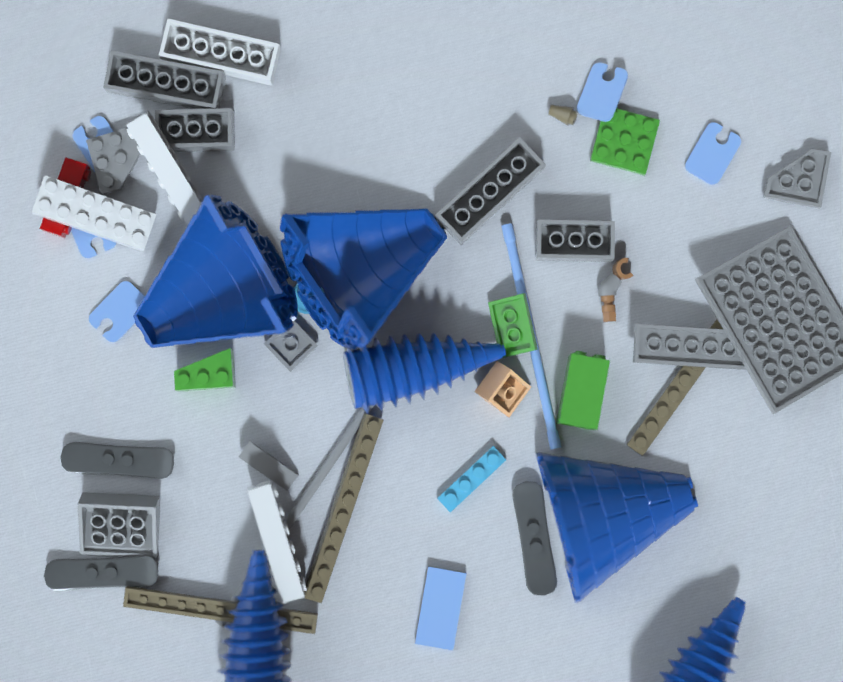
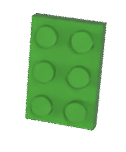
[488,293,538,358]

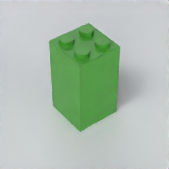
[556,351,610,430]

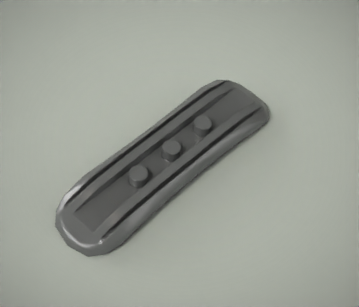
[60,442,174,479]
[512,481,557,596]
[44,556,159,591]

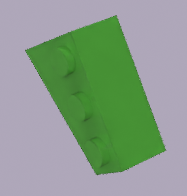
[174,348,236,391]

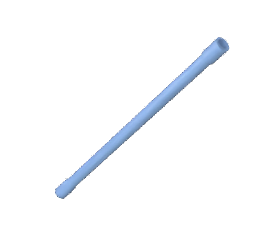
[501,223,562,450]

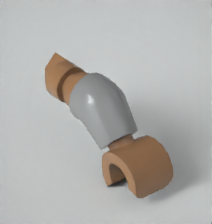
[598,258,634,322]

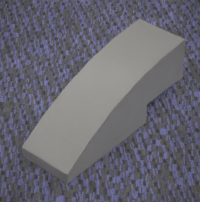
[239,441,298,490]

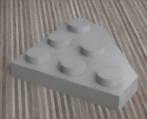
[86,128,140,195]
[763,148,831,209]

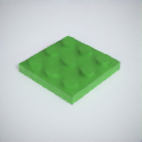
[590,108,660,176]

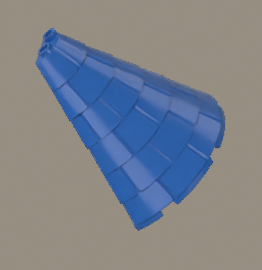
[133,195,298,348]
[280,209,447,349]
[535,452,698,603]

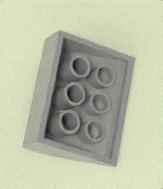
[78,492,160,558]

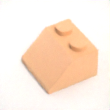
[474,361,531,417]

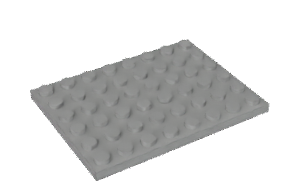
[695,226,843,414]

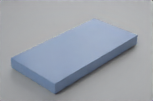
[415,566,466,650]

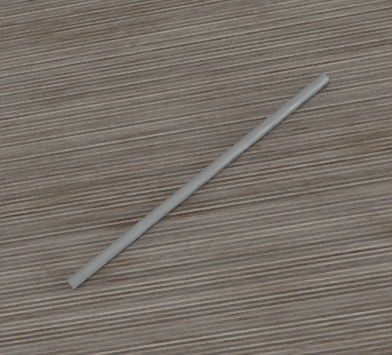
[216,405,374,627]

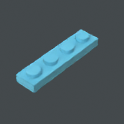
[437,446,506,513]

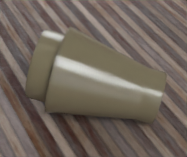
[548,104,578,126]

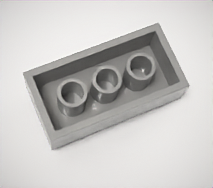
[155,108,235,152]
[536,219,615,262]

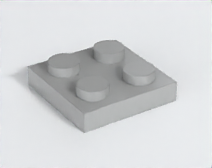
[264,321,318,372]

